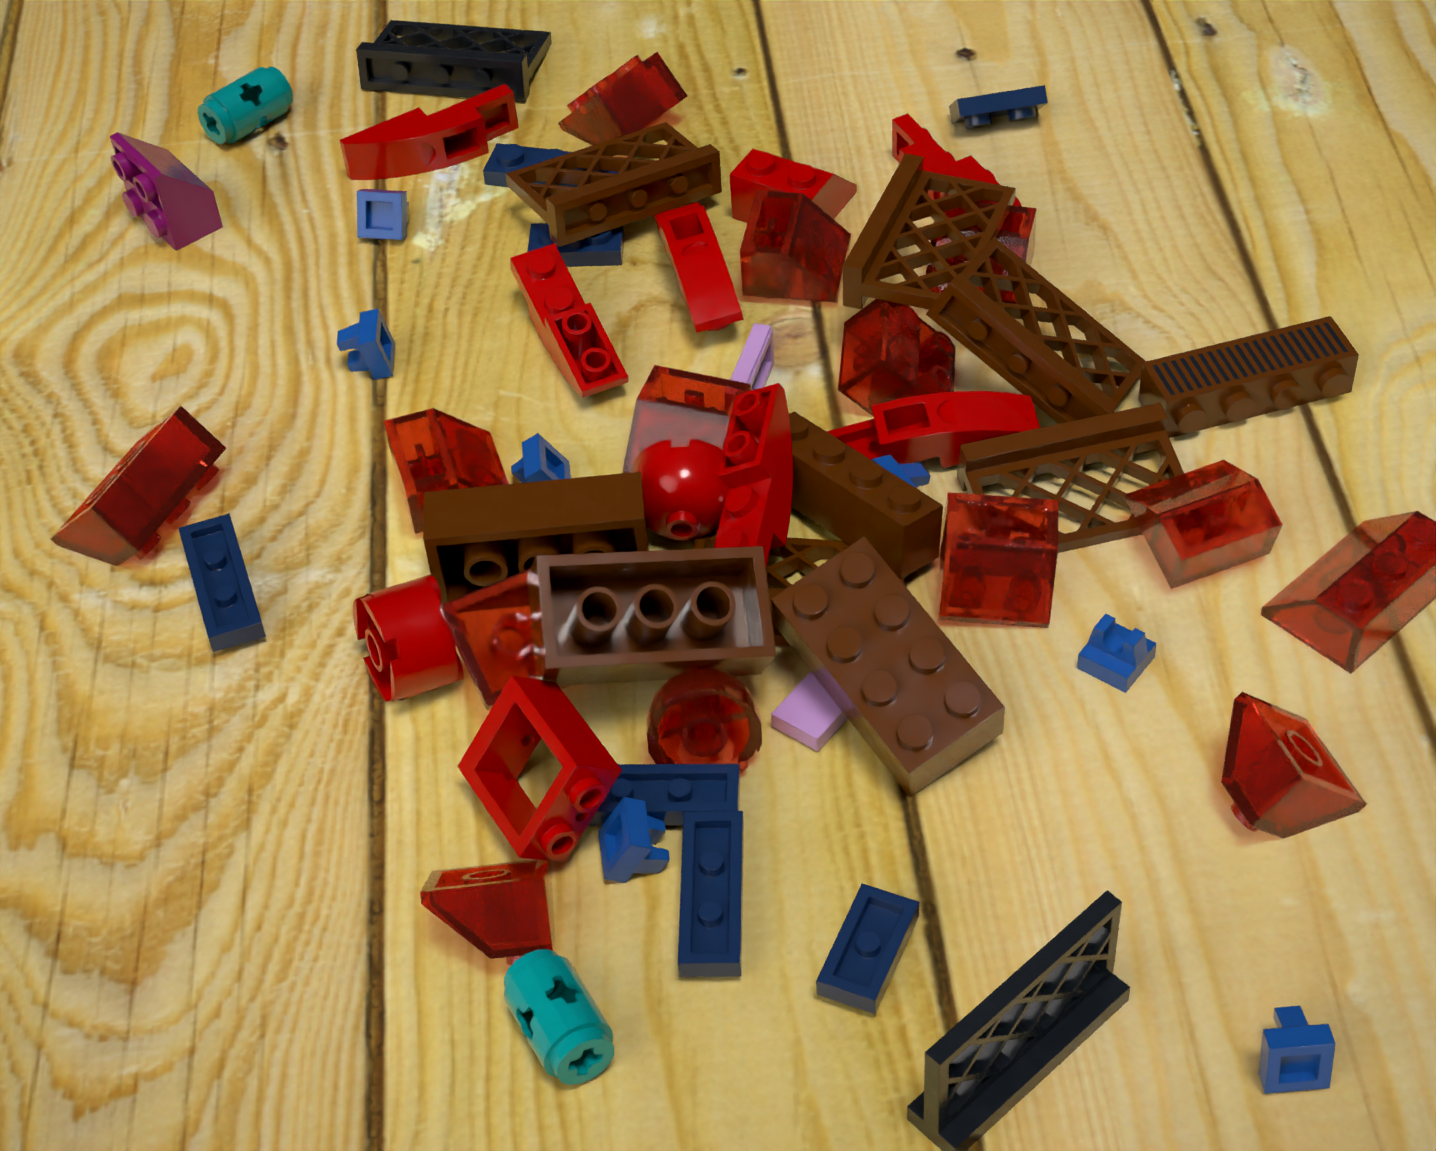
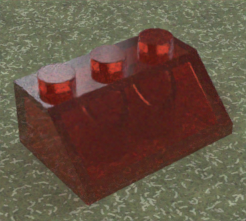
[50,406,226,566]
[1260,511,1436,674]

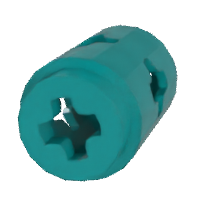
[197,66,294,144]
[504,949,614,1085]

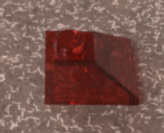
[439,568,571,710]
[1221,692,1367,839]
[420,859,555,965]

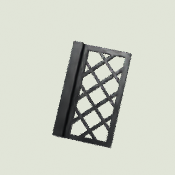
[356,20,552,102]
[907,890,1130,1151]

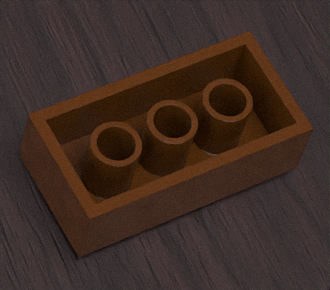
[423,472,650,612]
[771,537,1005,798]
[527,546,776,686]

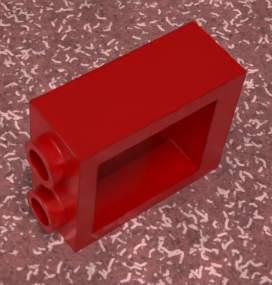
[457,675,622,862]

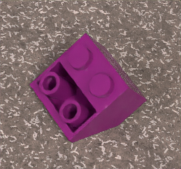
[110,132,223,251]

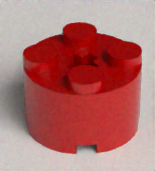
[353,574,464,702]

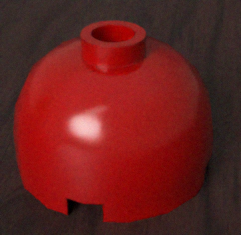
[632,439,730,541]

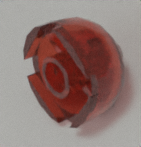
[646,667,762,774]

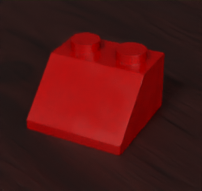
[729,148,857,244]

